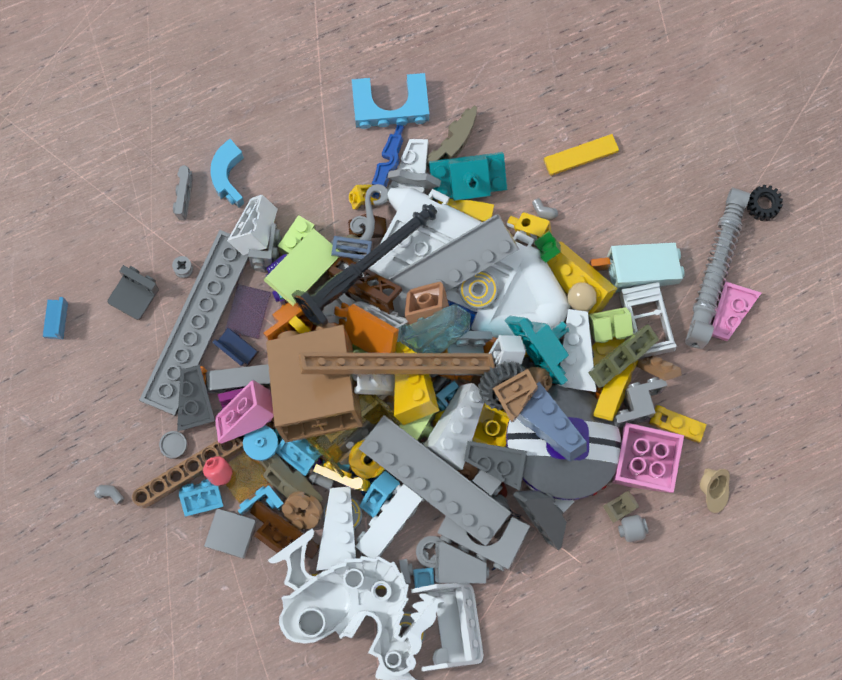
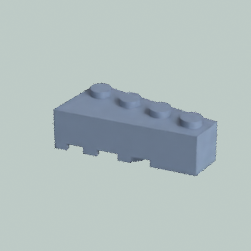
[517,382,587,462]

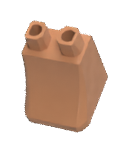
[405,282,455,347]

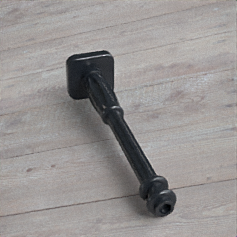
[291,204,437,327]

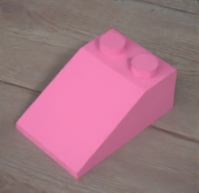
[215,380,274,444]

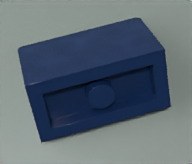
[212,328,259,367]

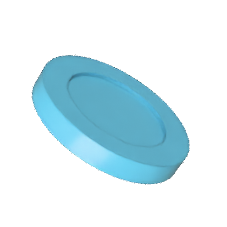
[243,425,279,461]

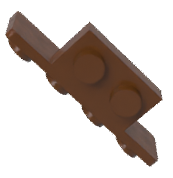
[250,500,320,559]

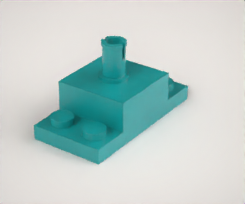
[429,152,507,201]
[504,316,569,385]

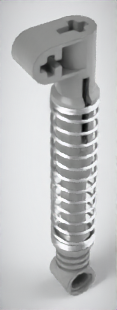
[685,187,750,349]

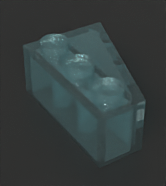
[400,304,471,353]

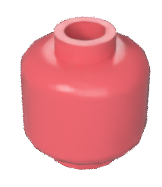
[203,456,233,486]

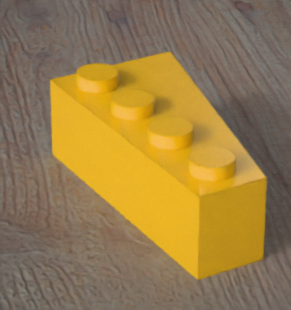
[547,241,618,314]
[394,335,439,425]

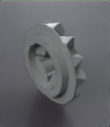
[416,536,445,568]

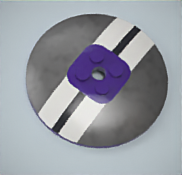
[506,385,621,500]

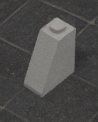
[435,541,489,583]

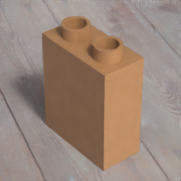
[266,323,363,443]

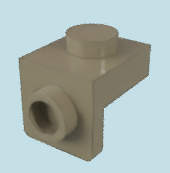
[603,491,639,523]

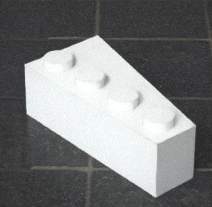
[317,487,356,570]

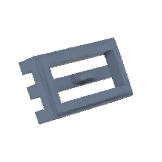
[331,236,372,260]

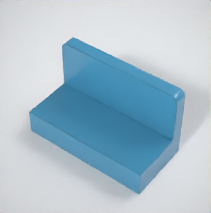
[43,297,68,340]

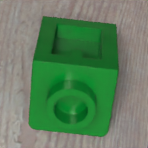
[534,231,561,263]

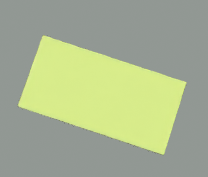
[264,228,340,306]

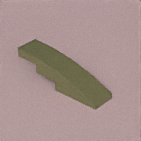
[588,324,659,388]

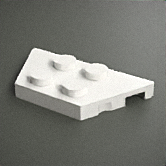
[352,374,395,396]

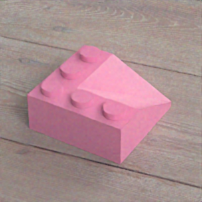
[612,423,684,493]

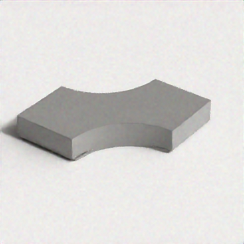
[388,169,441,189]

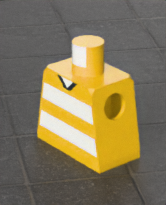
[507,212,552,248]

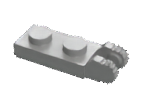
[173,165,193,220]

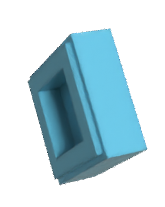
[413,568,435,588]

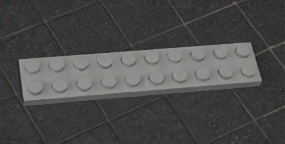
[139,230,249,417]

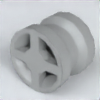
[172,256,193,279]

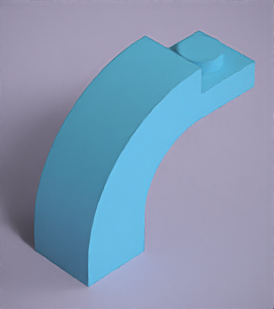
[210,139,245,208]

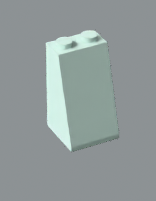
[607,243,685,293]

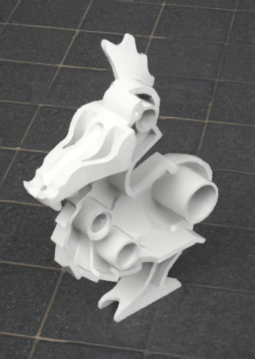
[268,529,444,680]

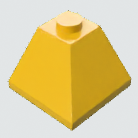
[472,403,509,447]

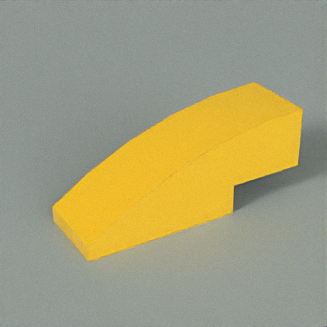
[438,199,494,222]

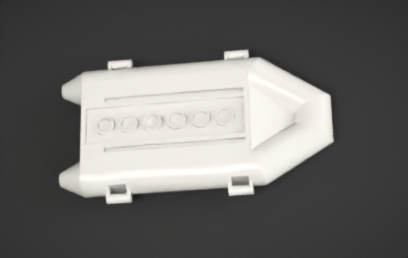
[352,188,571,338]

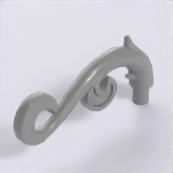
[330,184,389,254]

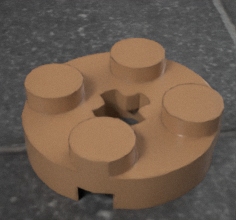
[282,492,323,530]

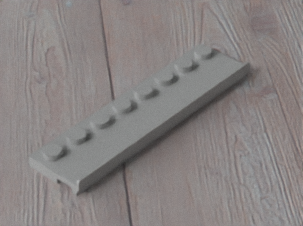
[377,214,519,317]
[358,415,511,546]

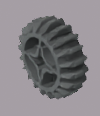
[478,361,526,411]

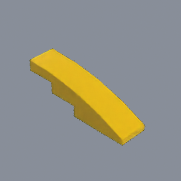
[594,360,638,421]

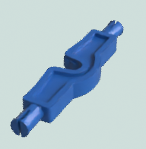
[371,125,404,199]

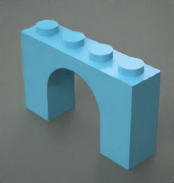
[352,73,429,129]

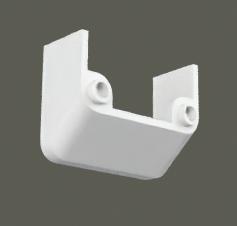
[411,583,483,671]

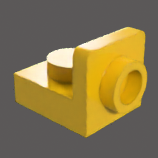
[349,185,380,210]

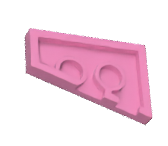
[712,282,761,341]

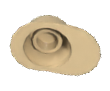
[700,468,730,513]

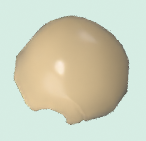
[567,282,597,311]

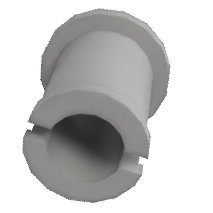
[308,471,334,490]

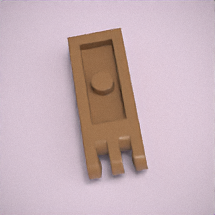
[637,355,682,381]

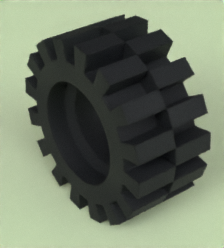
[747,185,783,221]

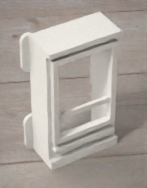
[619,282,677,359]

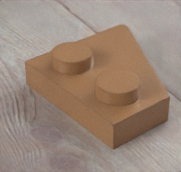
[493,369,538,422]

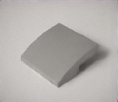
[204,509,257,559]

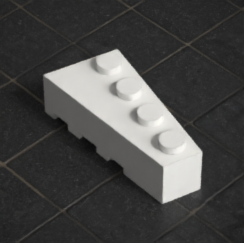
[558,309,597,392]
[424,383,484,470]
[355,484,425,558]

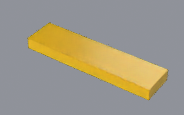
[543,134,619,176]

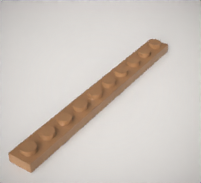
[298,353,495,374]

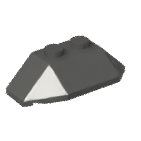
[513,490,567,551]

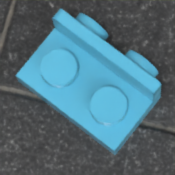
[276,438,324,476]
[179,479,223,517]

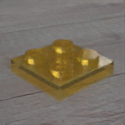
[226,451,269,504]

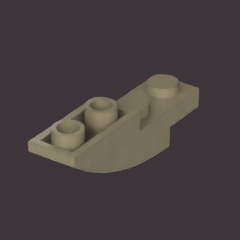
[427,105,477,168]
[259,453,323,504]

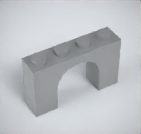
[437,516,531,572]

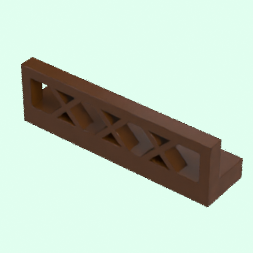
[327,257,402,315]

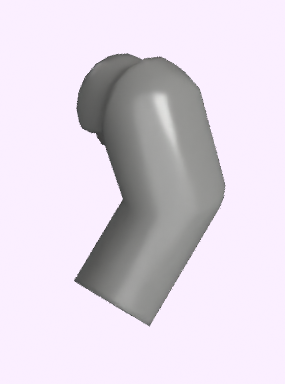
[532,198,558,220]
[94,485,125,505]

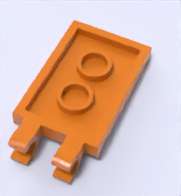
[333,303,399,353]

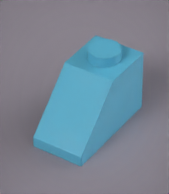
[359,471,400,517]

